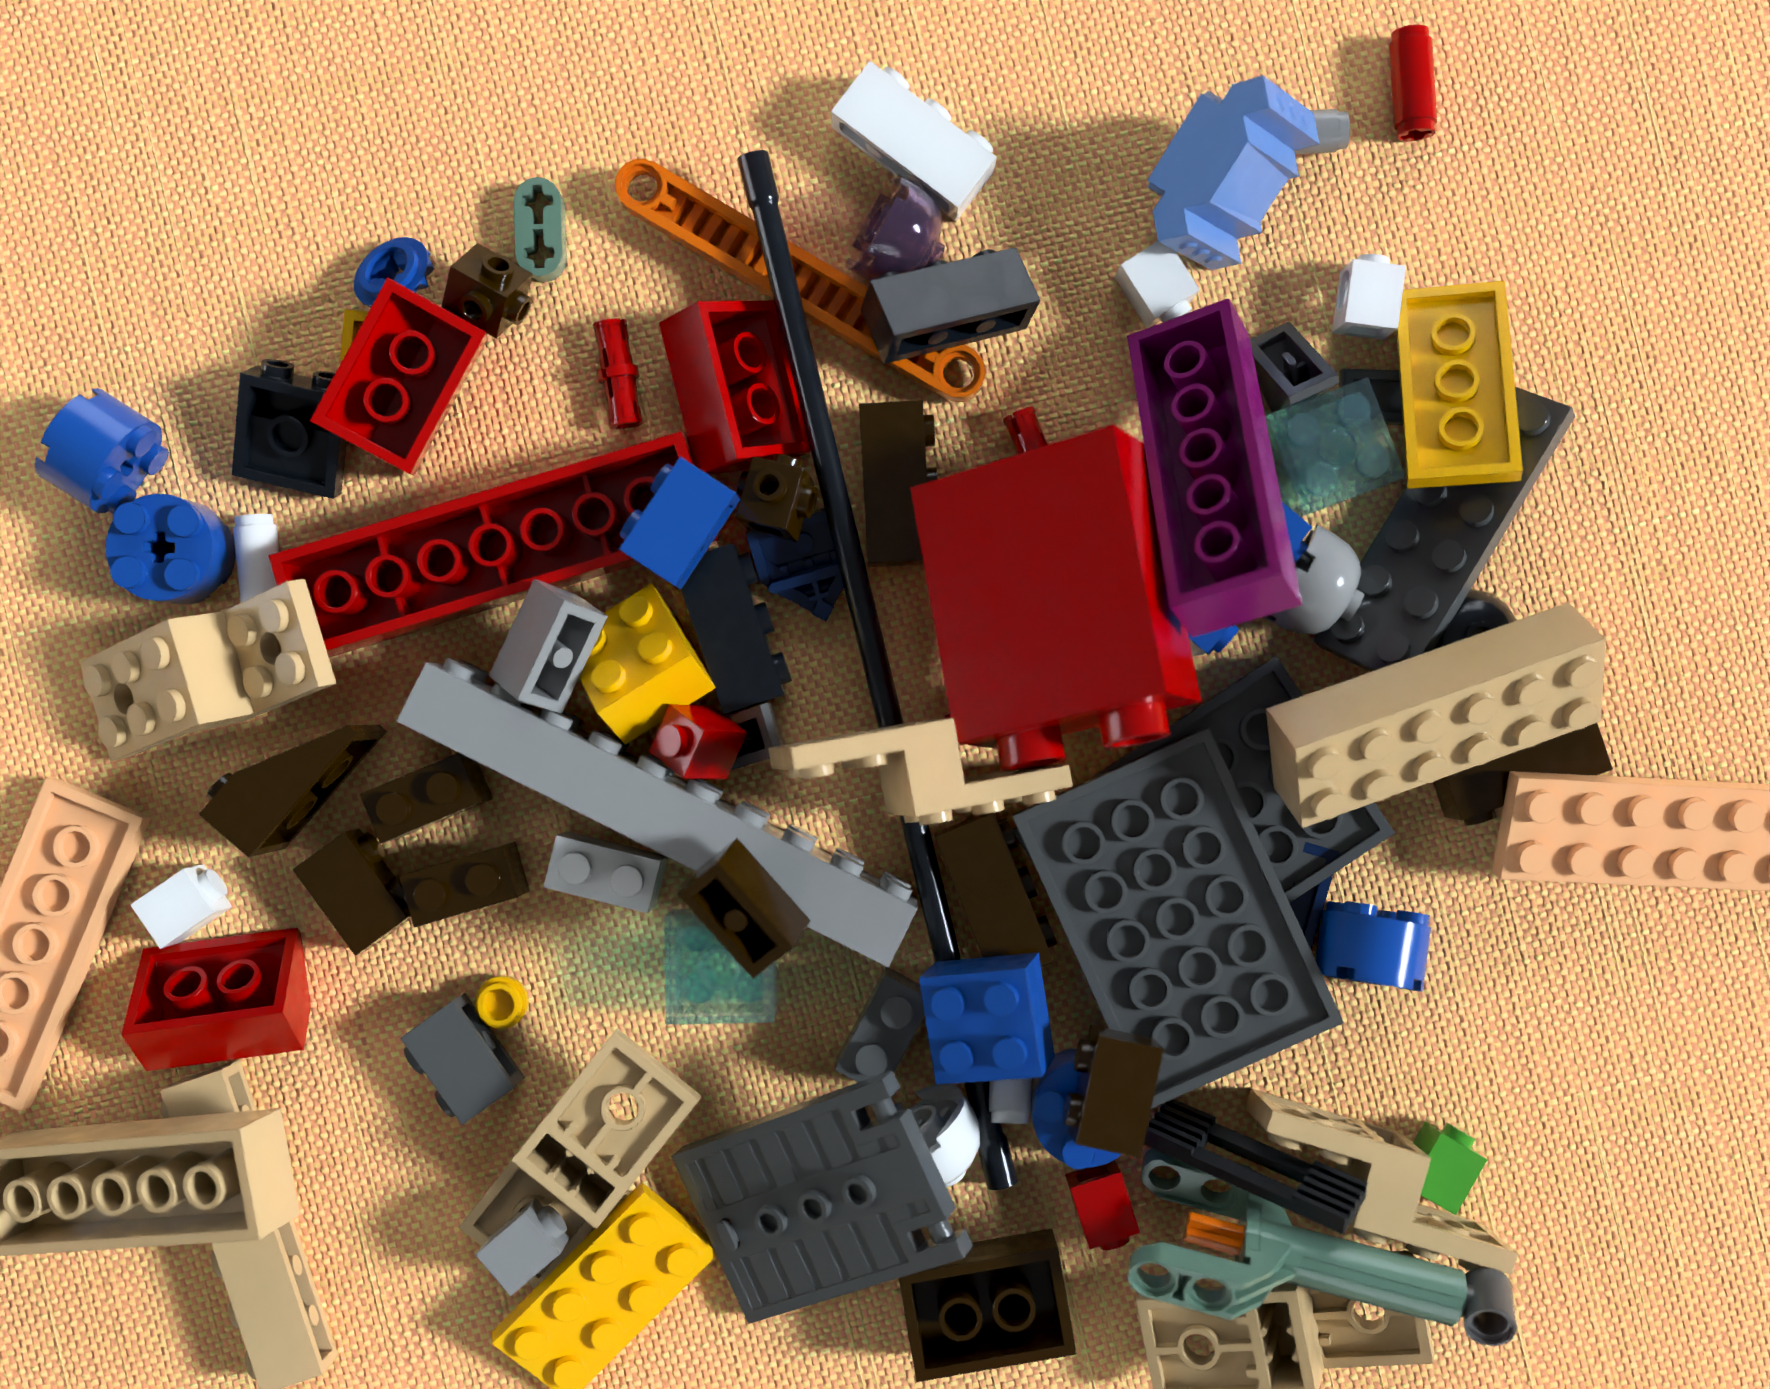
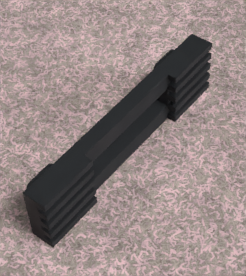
[1144,1099,1368,1234]

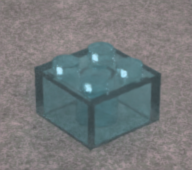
[1265,377,1406,518]
[664,909,778,1025]

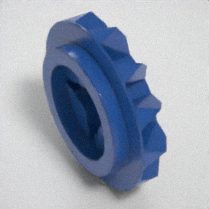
[354,237,435,308]

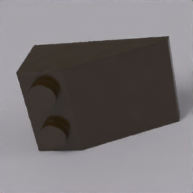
[199,725,387,857]

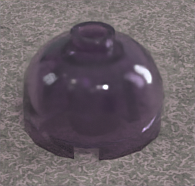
[847,174,945,281]

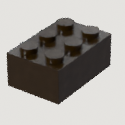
[899,1229,1077,1382]

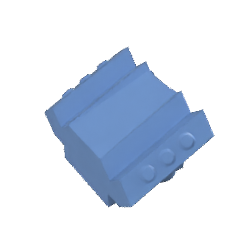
[1147,75,1320,270]

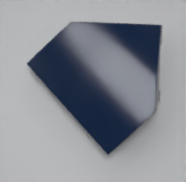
[746,508,844,621]

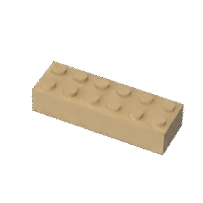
[1266,602,1606,828]
[0,1108,300,1256]

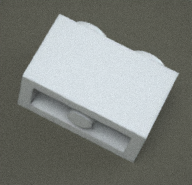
[543,831,668,913]

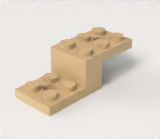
[80,579,336,761]
[768,718,1073,825]
[458,1028,701,1289]
[1244,1088,1518,1275]
[1136,1250,1434,1389]

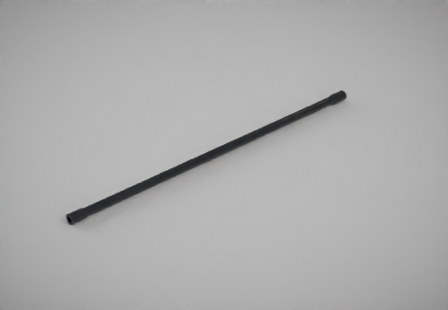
[737,150,1018,1190]

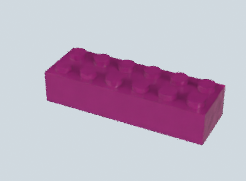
[1127,298,1302,637]

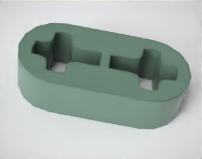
[514,177,567,283]

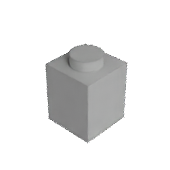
[475,1198,570,1296]

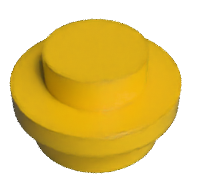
[475,975,529,1029]

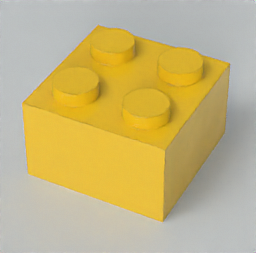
[580,583,716,744]

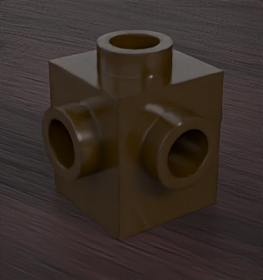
[441,243,533,339]
[735,454,817,542]

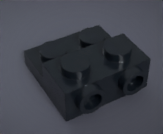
[232,359,349,499]

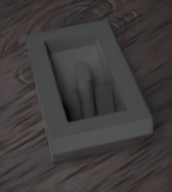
[1250,322,1339,417]
[727,703,785,770]

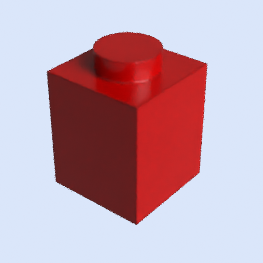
[649,704,748,779]
[1065,1160,1140,1250]

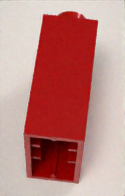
[910,424,1202,771]

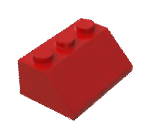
[310,277,488,476]
[659,300,811,475]
[121,927,311,1071]

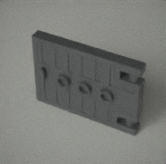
[671,1070,973,1324]

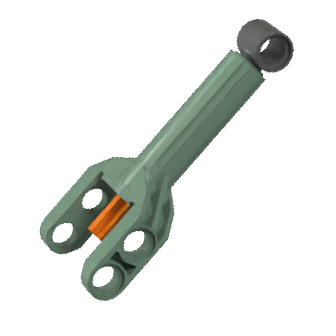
[1128,1148,1517,1346]

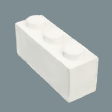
[831,61,997,222]

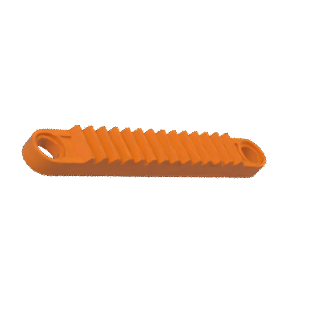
[615,158,985,402]

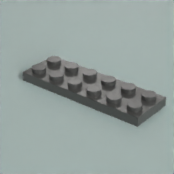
[1313,387,1576,672]

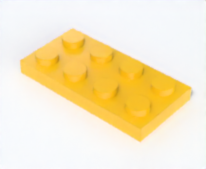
[1396,280,1523,489]
[491,1182,717,1389]

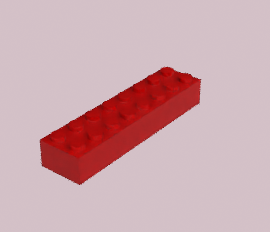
[268,431,718,658]

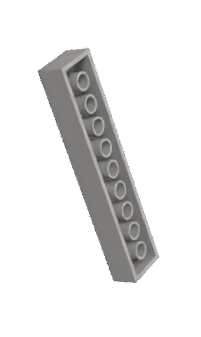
[397,658,918,967]

